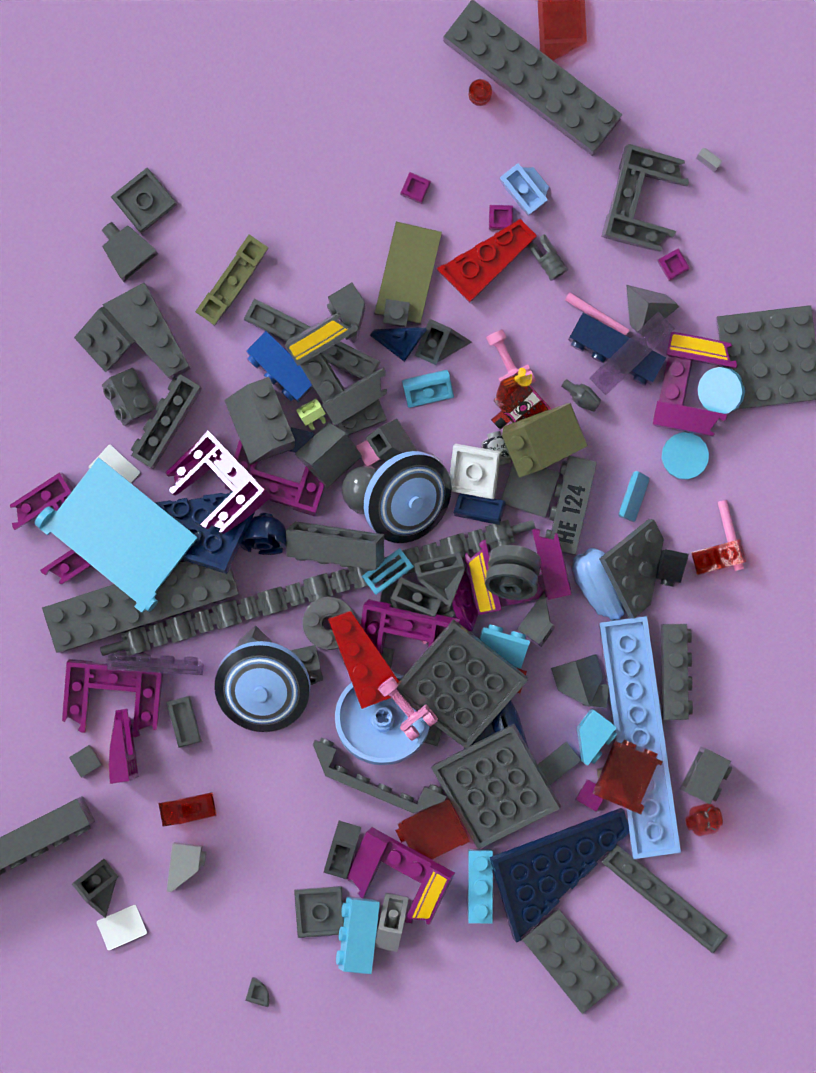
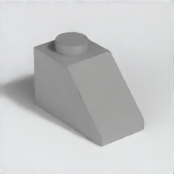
[167,842,206,892]
[375,893,409,952]

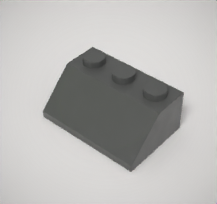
[225,377,295,465]

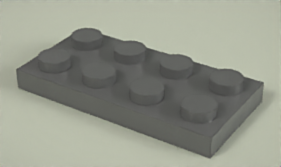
[522,909,619,1014]

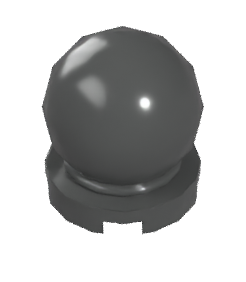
[341,466,378,514]

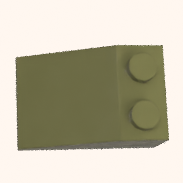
[502,402,588,478]

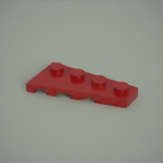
[436,219,537,303]
[328,611,399,709]

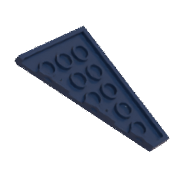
[155,491,255,574]
[490,808,629,943]

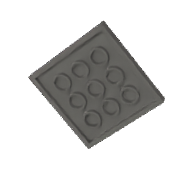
[716,305,816,410]
[397,619,528,748]
[431,724,561,850]

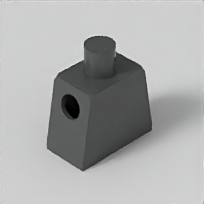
[102,222,158,282]

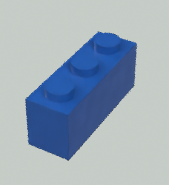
[246,331,313,402]

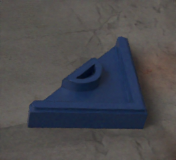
[370,327,427,362]

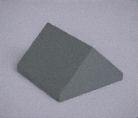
[295,422,362,488]

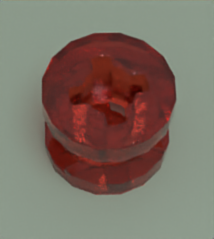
[468,79,492,106]

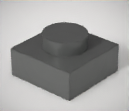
[383,299,410,327]

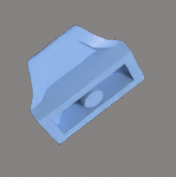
[500,163,549,216]

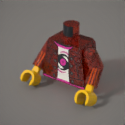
[491,368,551,430]

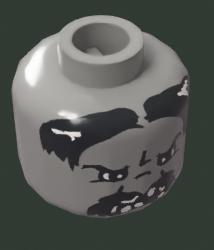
[481,431,511,466]

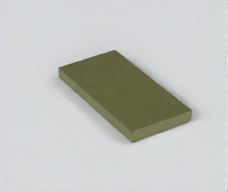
[375,221,442,324]

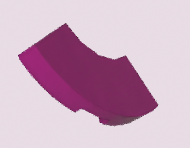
[452,571,478,631]

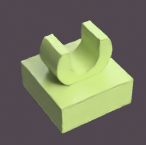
[296,398,326,430]

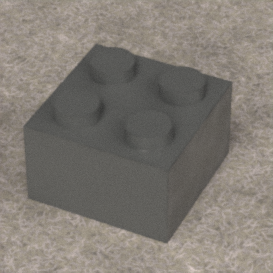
[680,747,732,804]

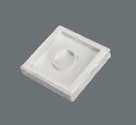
[449,444,501,499]

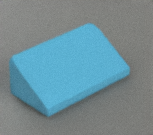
[402,370,454,408]
[618,471,649,522]

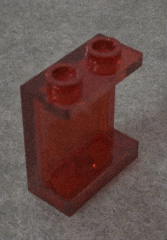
[592,739,663,814]
[395,798,470,860]

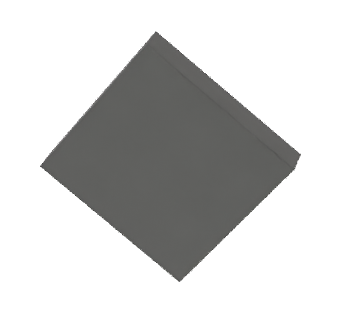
[111,167,177,234]
[501,463,560,518]
[294,886,344,938]

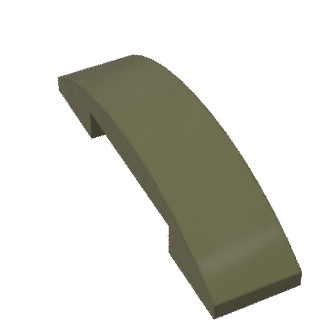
[195,234,269,326]

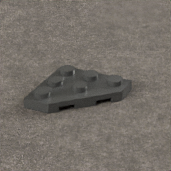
[599,519,664,618]

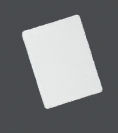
[89,445,140,483]
[97,905,147,950]

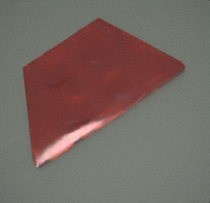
[537,0,587,61]

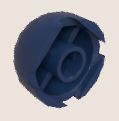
[240,513,286,555]

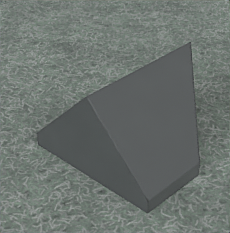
[626,285,679,337]
[415,319,472,365]
[414,552,465,607]
[391,578,442,617]
[517,590,555,647]
[551,654,603,706]
[72,859,119,918]

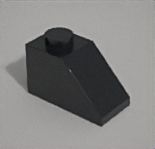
[656,549,689,587]

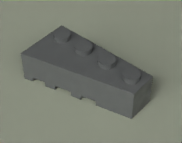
[102,283,191,380]

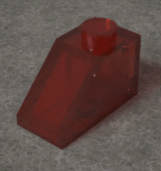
[158,792,217,826]

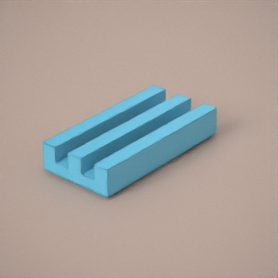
[362,548,414,595]

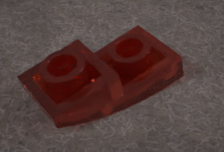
[691,539,747,575]

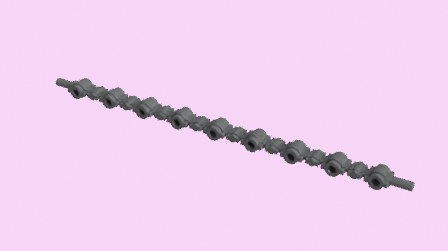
[100,520,536,656]

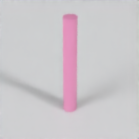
[565,292,629,335]
[718,500,744,571]

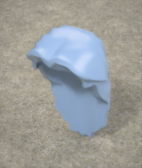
[572,548,624,621]

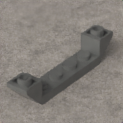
[313,738,447,813]

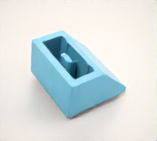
[479,624,530,669]
[576,709,617,765]

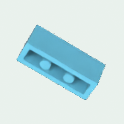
[468,849,493,924]
[336,897,380,974]

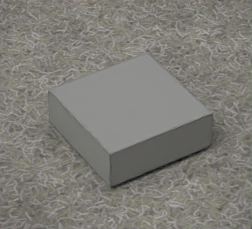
[696,148,722,172]

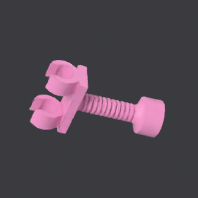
[486,329,536,396]
[378,677,438,741]

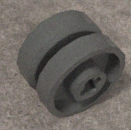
[485,545,542,600]

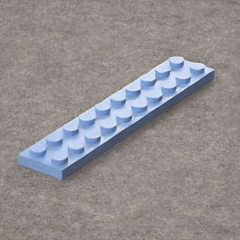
[599,616,681,859]

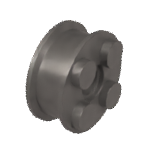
[303,597,355,650]

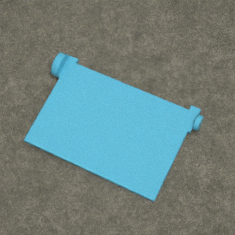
[35,457,198,613]

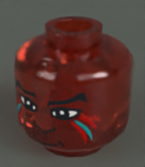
[686,803,723,837]

